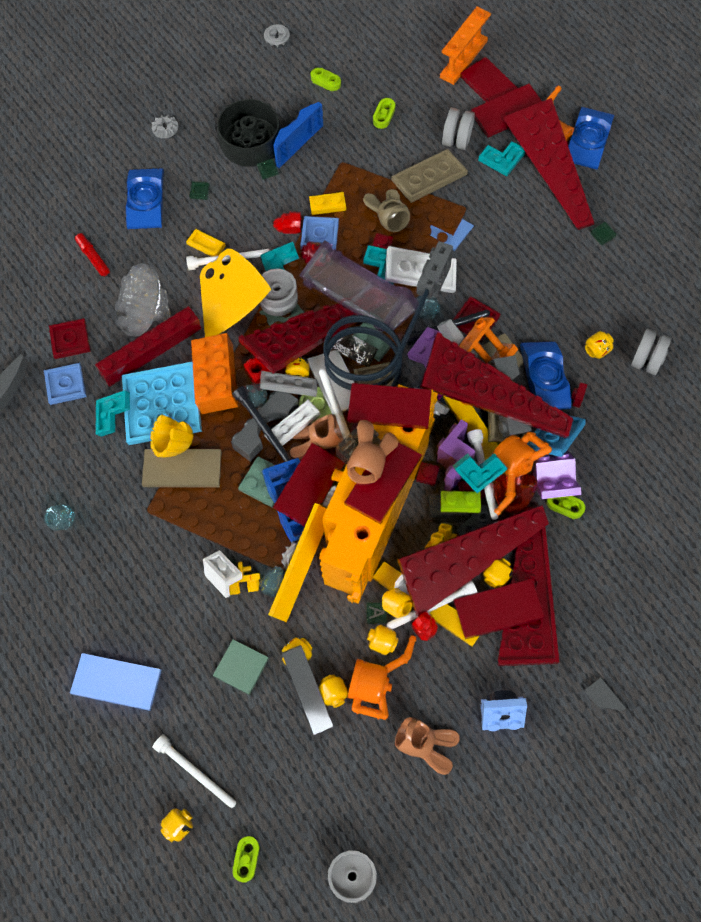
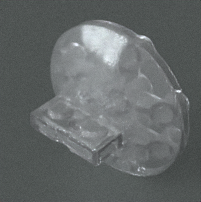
[115,263,171,337]

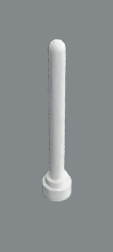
[186,249,271,271]
[319,369,356,458]
[467,429,499,520]
[386,580,477,629]
[152,734,236,808]

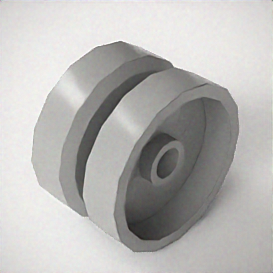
[442,107,475,151]
[259,269,298,316]
[631,328,672,376]
[328,851,377,903]

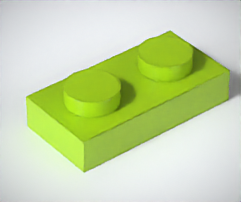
[441,491,481,513]

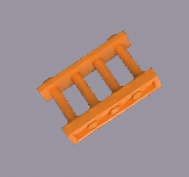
[440,7,491,85]
[459,317,518,406]

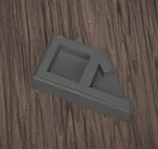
[584,678,626,712]

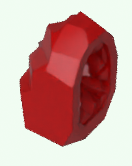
[273,211,301,234]
[412,611,438,641]

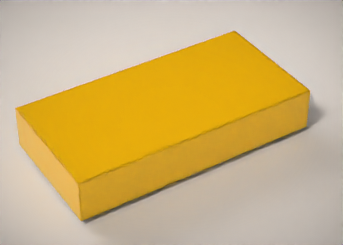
[186,229,226,257]

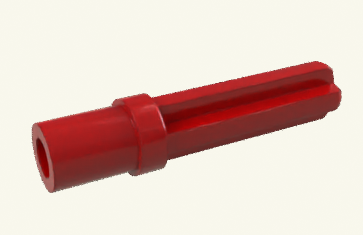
[75,233,110,277]

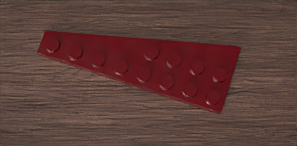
[503,98,594,230]
[238,288,387,374]
[420,332,573,438]
[397,505,549,616]
[497,507,559,666]

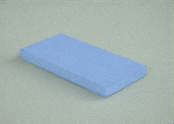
[70,653,161,711]

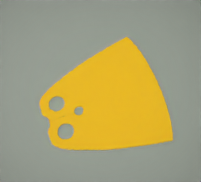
[200,249,271,337]

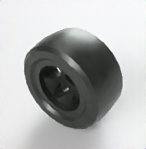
[217,99,281,167]

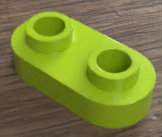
[310,68,341,91]
[373,98,395,129]
[546,496,585,519]
[233,836,260,883]

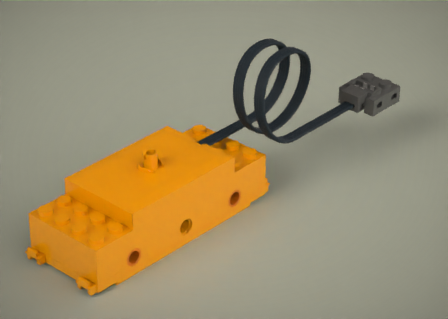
[319,241,453,604]

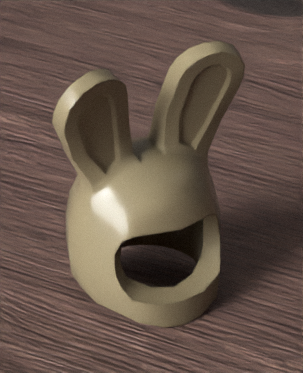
[363,189,410,232]

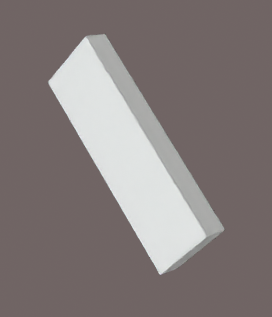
[264,399,321,446]

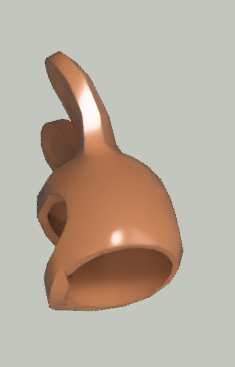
[290,414,344,460]
[347,420,398,484]
[395,717,460,775]

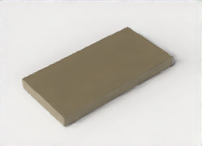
[391,149,468,203]
[142,449,222,487]

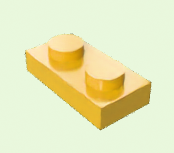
[309,192,346,215]

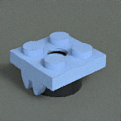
[481,690,527,731]

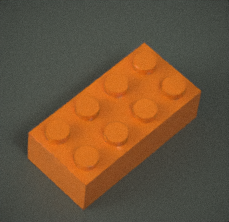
[191,333,238,414]

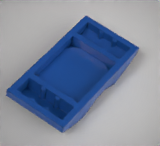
[273,102,323,168]
[569,107,614,170]
[126,168,164,229]
[520,342,571,410]
[262,458,305,543]

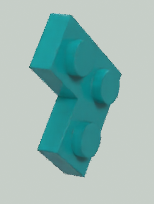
[478,142,526,176]
[260,242,299,271]
[363,245,394,286]
[96,390,130,437]
[452,453,508,493]

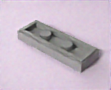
[260,371,317,397]

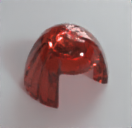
[491,473,538,513]

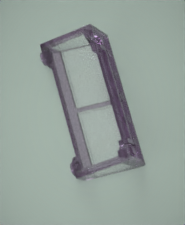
[299,240,419,333]

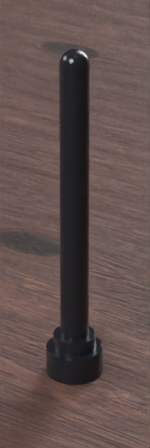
[404,310,490,346]
[232,386,292,462]

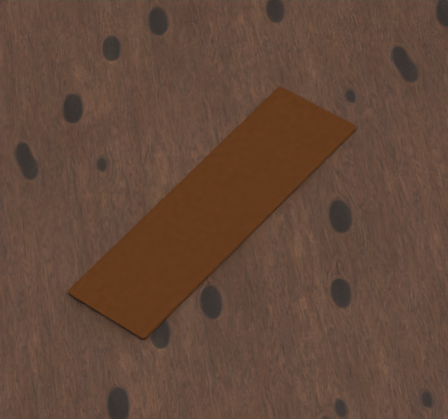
[147,162,466,573]

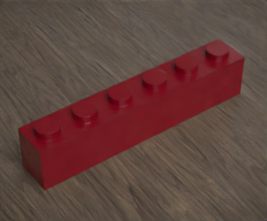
[95,306,201,387]

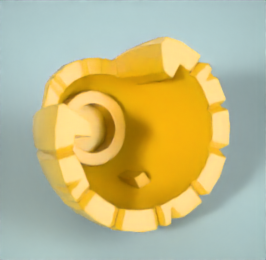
[150,415,193,458]

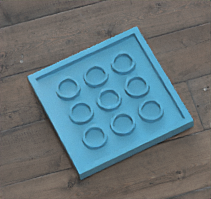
[122,362,202,445]

